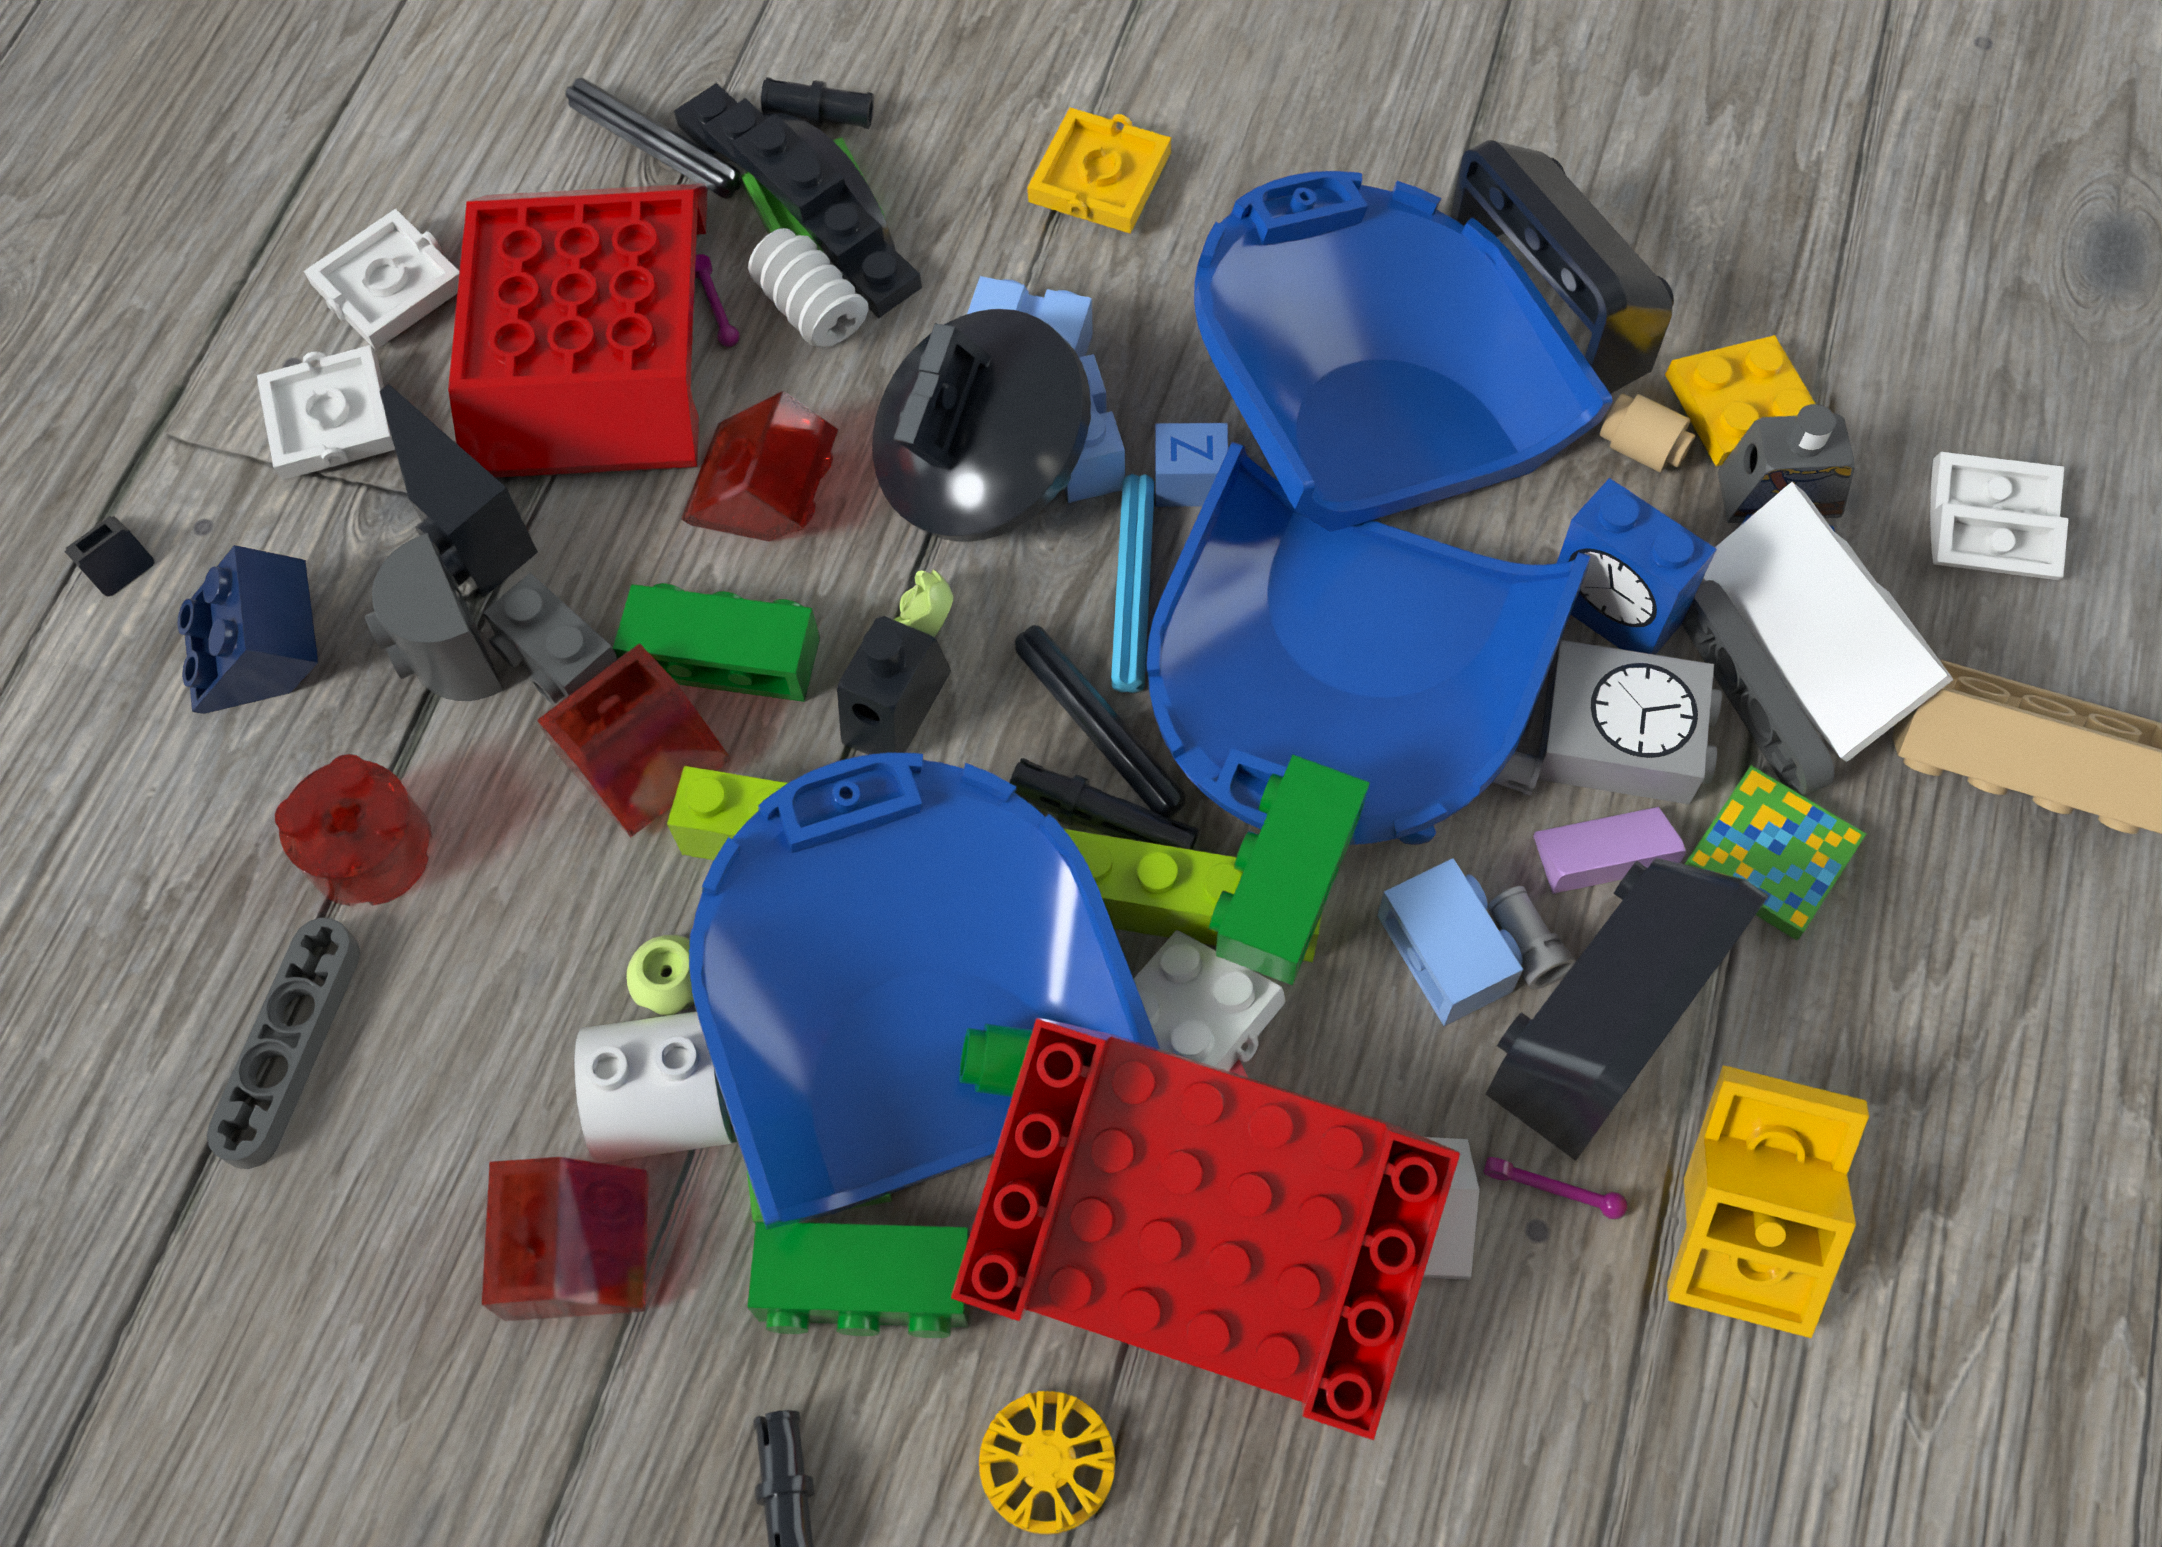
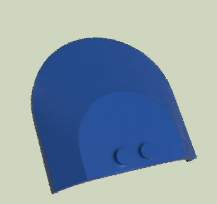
[1194,171,1613,532]
[1147,442,1591,845]
[689,753,1161,1230]

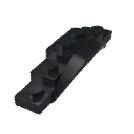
[674,83,922,318]

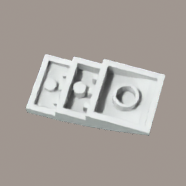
[1704,482,1954,762]

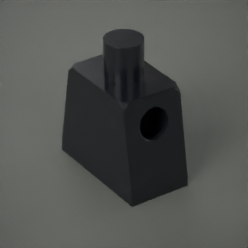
[837,616,951,755]

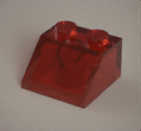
[681,391,839,542]

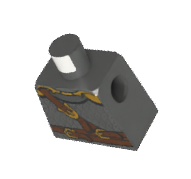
[1718,404,1855,523]

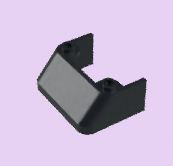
[1450,140,1674,394]
[1485,857,1770,1161]

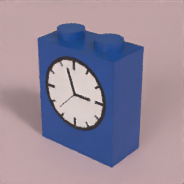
[1557,478,1717,655]

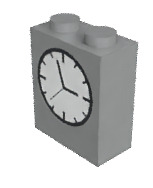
[1538,640,1722,804]

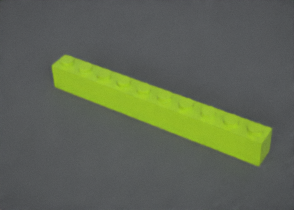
[667,766,1322,962]

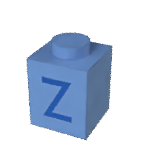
[1155,423,1229,507]

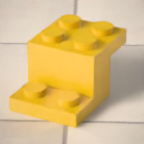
[1667,1065,1869,1339]

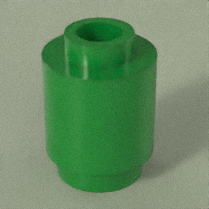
[959,1023,1033,1097]

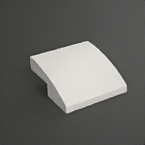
[1930,452,2069,580]

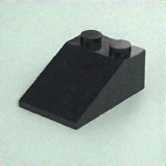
[379,384,538,598]

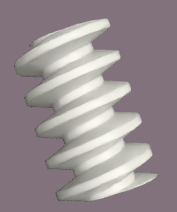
[748,228,868,349]

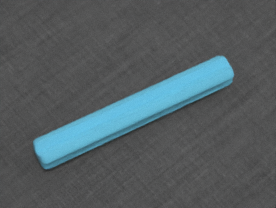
[1111,474,1155,693]

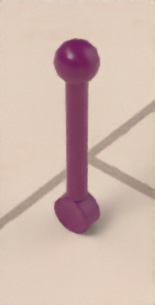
[695,254,740,347]
[1483,1157,1628,1219]

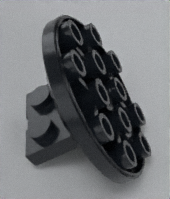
[872,309,1091,542]

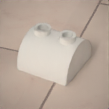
[575,1011,732,1164]

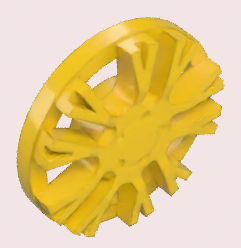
[979,1391,1115,1535]

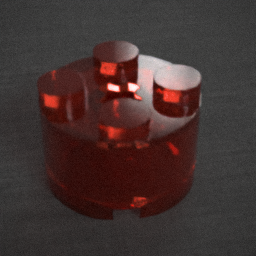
[275,754,432,906]

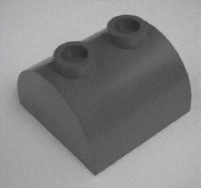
[365,533,504,701]

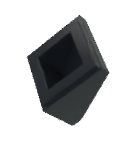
[64,516,155,597]

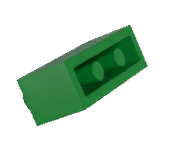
[613,583,820,702]
[1209,755,1370,986]
[747,1222,970,1338]

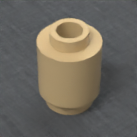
[1599,393,1696,473]

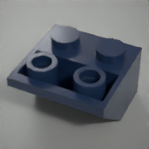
[177,545,318,714]

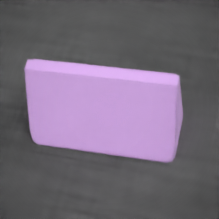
[1533,807,1686,894]

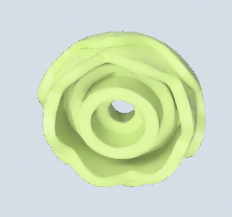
[894,569,953,637]
[627,935,694,1016]

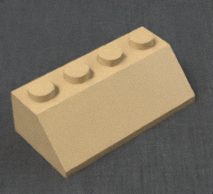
[1892,659,2162,834]

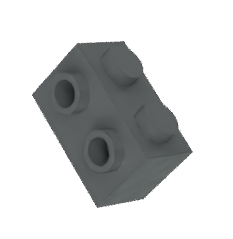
[483,573,628,721]

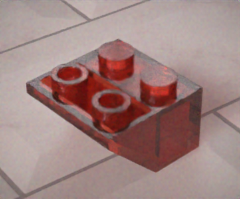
[537,643,731,838]
[482,1157,649,1321]

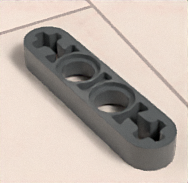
[1682,580,1835,796]
[207,918,360,1169]

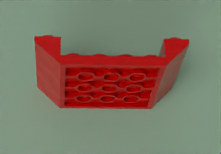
[448,183,708,477]
[951,1018,1460,1441]

